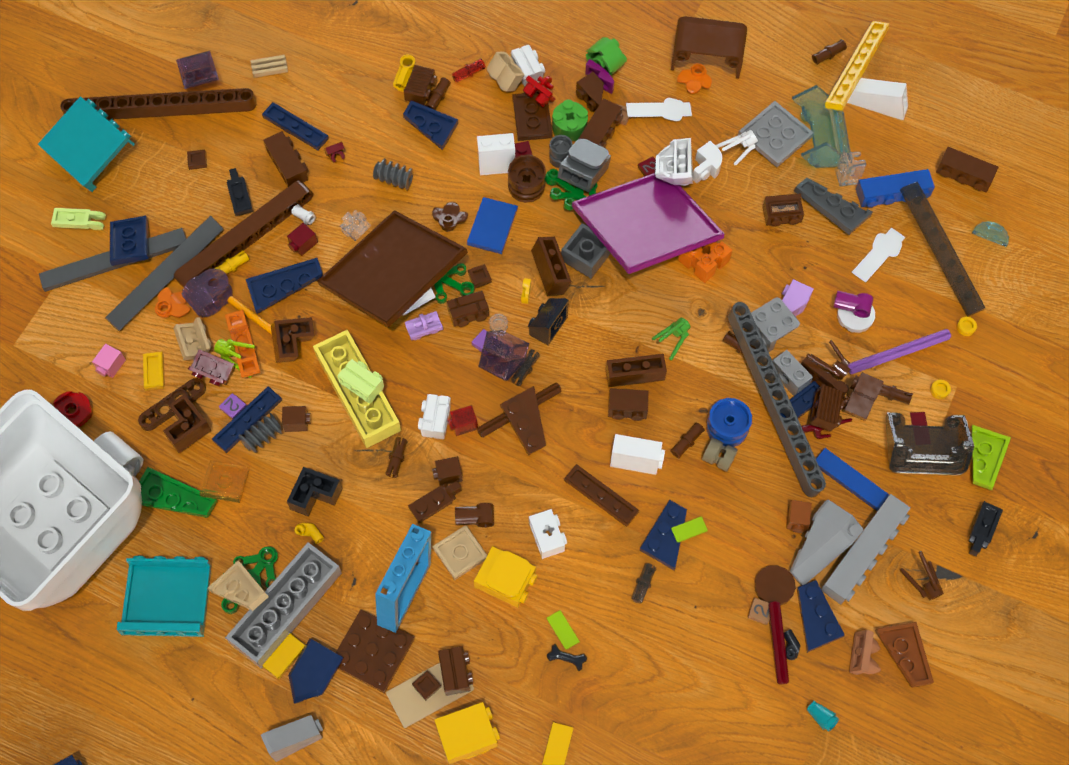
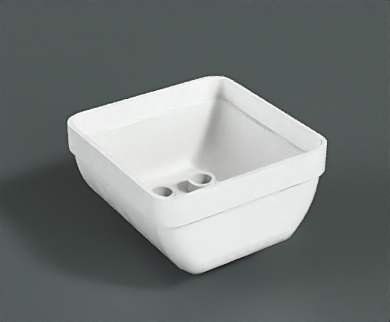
[0,390,143,611]

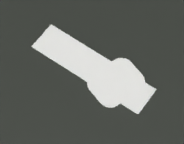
[626,98,692,121]

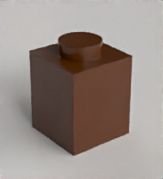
[282,406,312,432]
[432,456,463,486]

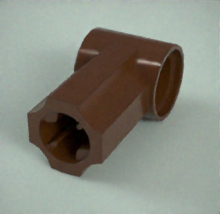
[455,503,494,528]

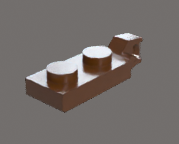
[408,481,462,523]

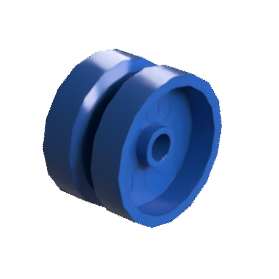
[706,398,752,447]

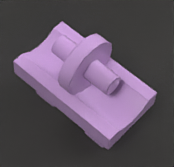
[405,311,443,340]

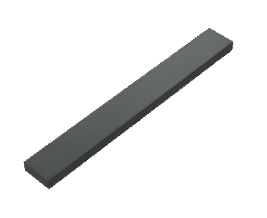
[105,216,223,331]
[39,228,186,292]

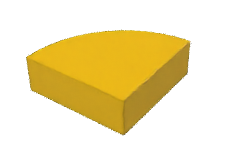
[521,278,531,304]

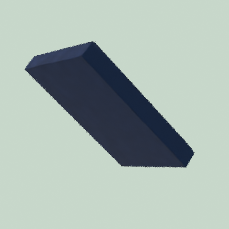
[110,215,149,266]

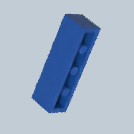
[855,169,935,207]

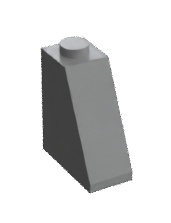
[261,715,323,762]

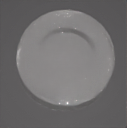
[489,314,508,333]

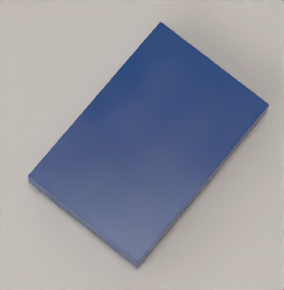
[467,197,518,254]

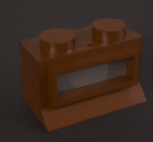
[762,193,804,226]

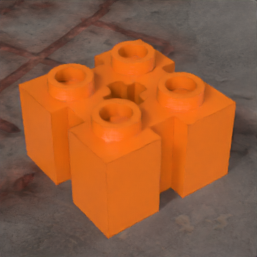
[678,241,732,283]

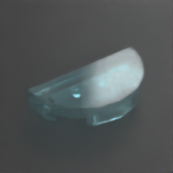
[972,221,1009,247]

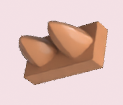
[849,630,881,675]

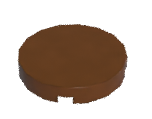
[755,565,796,605]

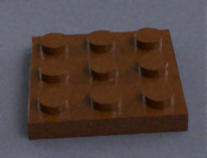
[335,609,415,693]

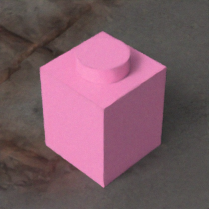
[92,344,126,378]

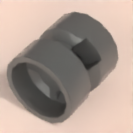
[549,135,573,168]

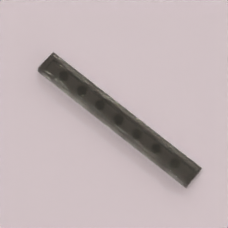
[900,181,985,317]

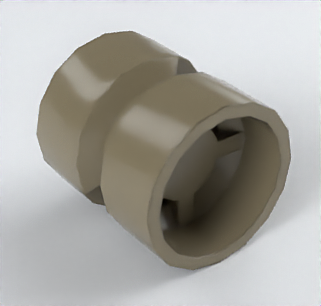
[702,438,738,472]

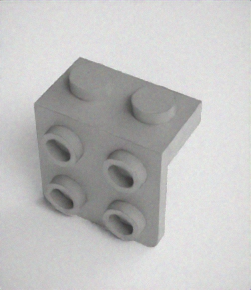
[747,297,800,352]

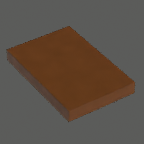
[512,92,553,141]

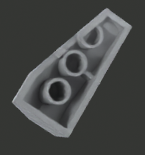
[790,500,864,586]

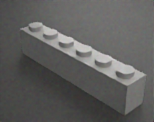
[821,494,911,605]

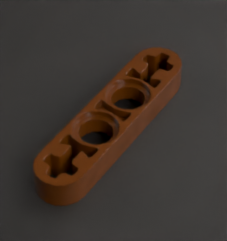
[138,378,206,431]

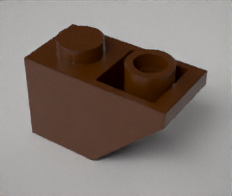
[576,72,604,112]

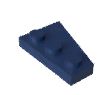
[797,580,845,653]

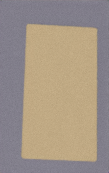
[386,663,474,728]

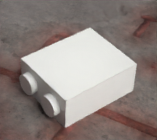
[477,133,515,175]
[610,434,665,475]

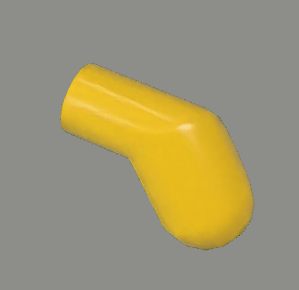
[295,523,324,544]

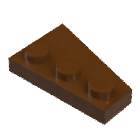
[500,386,546,456]

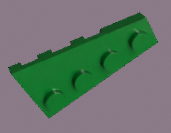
[139,467,218,518]

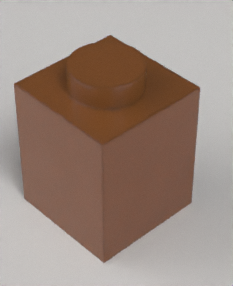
[787,500,812,533]

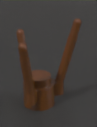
[806,340,850,380]
[900,551,944,601]

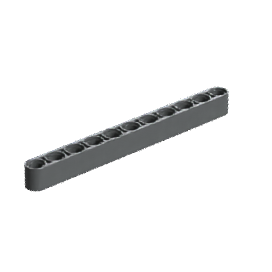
[728,302,826,497]

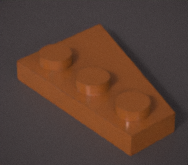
[875,622,934,688]

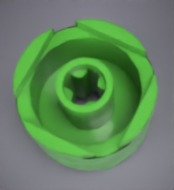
[586,37,627,75]
[552,99,588,142]

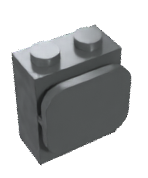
[558,139,611,192]

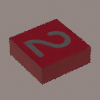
[638,156,656,177]

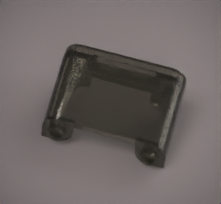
[886,412,974,475]

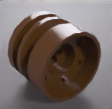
[508,155,546,203]

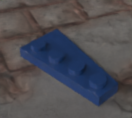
[246,258,323,314]

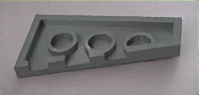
[794,178,873,235]

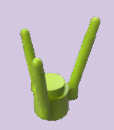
[214,339,255,378]

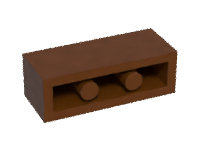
[579,98,623,148]
[263,131,309,187]
[936,147,998,193]
[531,236,572,296]
[606,354,667,387]

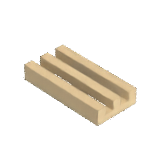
[250,55,288,78]

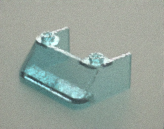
[792,85,852,168]

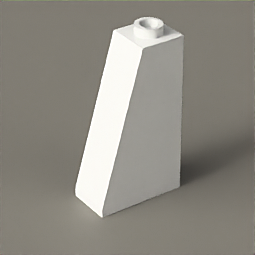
[847,78,908,120]

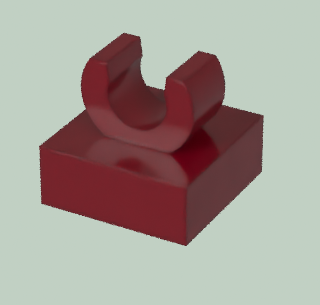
[324,142,345,163]

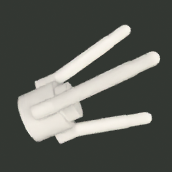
[715,130,758,165]

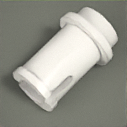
[292,204,316,225]

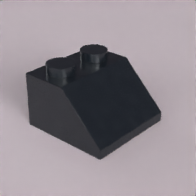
[528,298,569,346]

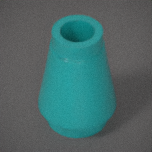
[807,701,839,732]

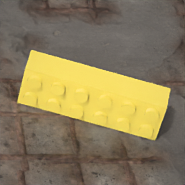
[313,330,401,448]

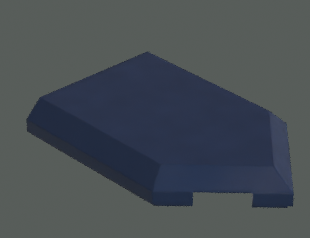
[288,638,343,704]

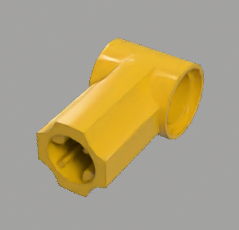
[393,54,416,92]

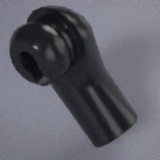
[784,629,800,660]

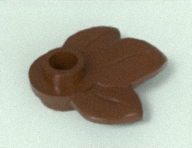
[432,202,468,231]

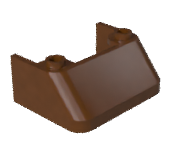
[671,16,747,79]

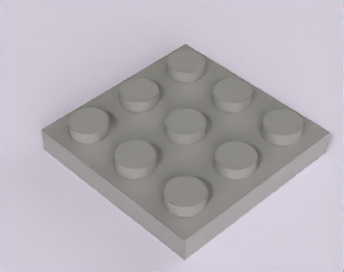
[738,101,814,167]

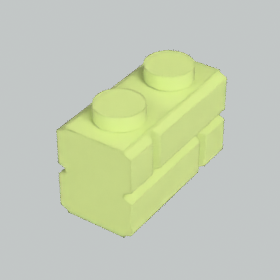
[337,359,384,404]

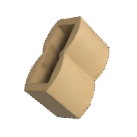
[487,52,524,92]

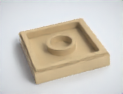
[432,525,487,580]

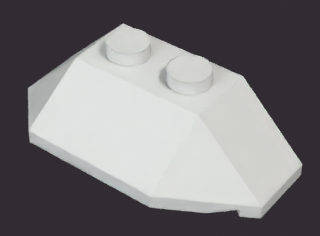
[655,138,693,186]

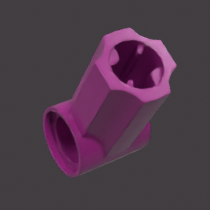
[833,291,873,318]

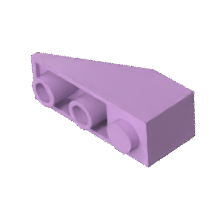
[782,279,813,317]

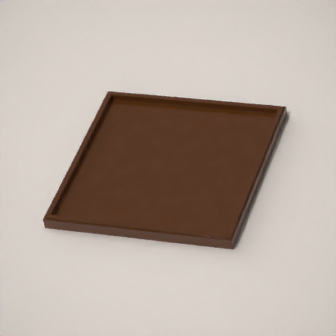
[317,210,468,327]

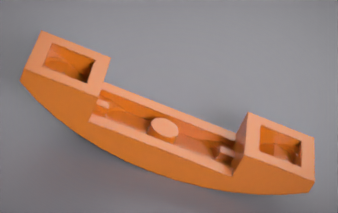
[225,310,261,378]

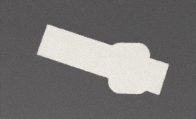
[852,228,906,282]

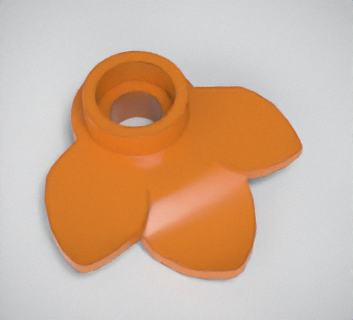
[677,63,712,94]
[155,287,190,318]

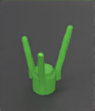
[652,317,691,360]

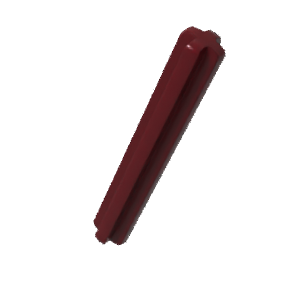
[769,601,789,685]

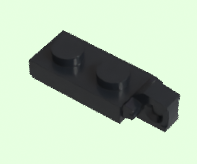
[226,168,253,216]
[969,501,1003,557]

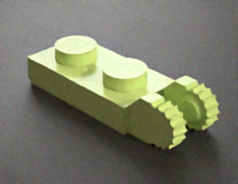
[51,208,106,230]

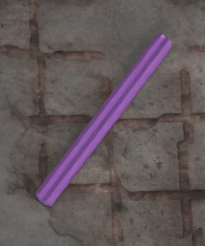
[847,329,951,374]

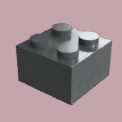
[561,223,611,279]

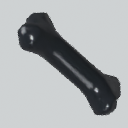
[547,644,587,671]

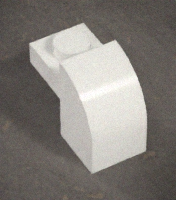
[693,141,722,184]

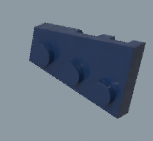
[403,101,458,150]
[640,500,687,571]

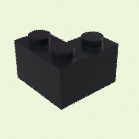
[287,467,343,516]

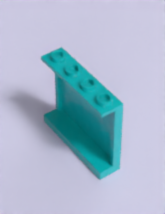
[38,96,135,192]
[116,556,212,637]

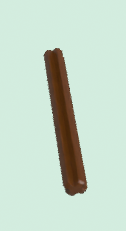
[477,383,561,437]

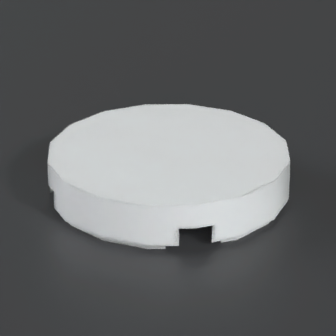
[837,306,875,333]

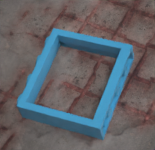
[375,524,431,633]

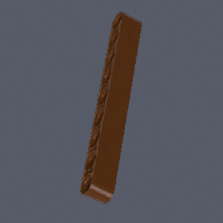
[174,180,314,291]

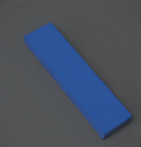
[816,448,889,511]

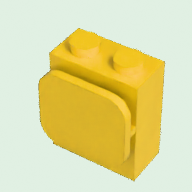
[474,546,538,608]
[435,702,500,764]

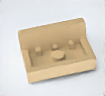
[174,317,211,360]

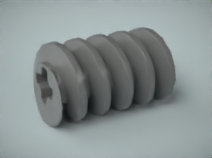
[373,158,413,190]
[238,413,283,453]

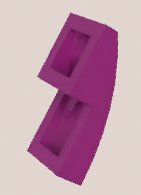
[585,59,614,94]

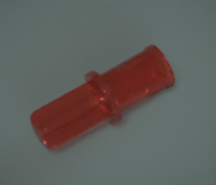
[452,58,486,82]

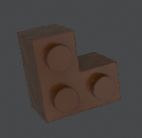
[271,317,315,363]
[843,372,884,421]
[163,394,211,453]

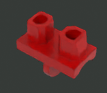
[523,75,556,107]

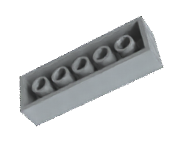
[225,543,342,669]

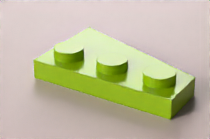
[972,425,1011,490]

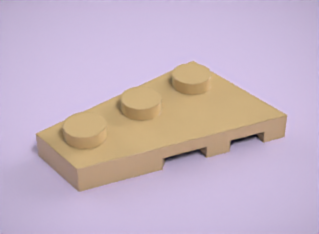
[207,560,269,611]

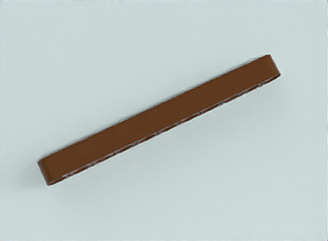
[60,88,256,120]

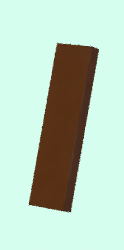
[564,464,639,527]

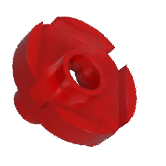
[53,391,93,428]

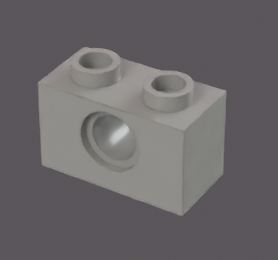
[773,350,813,396]

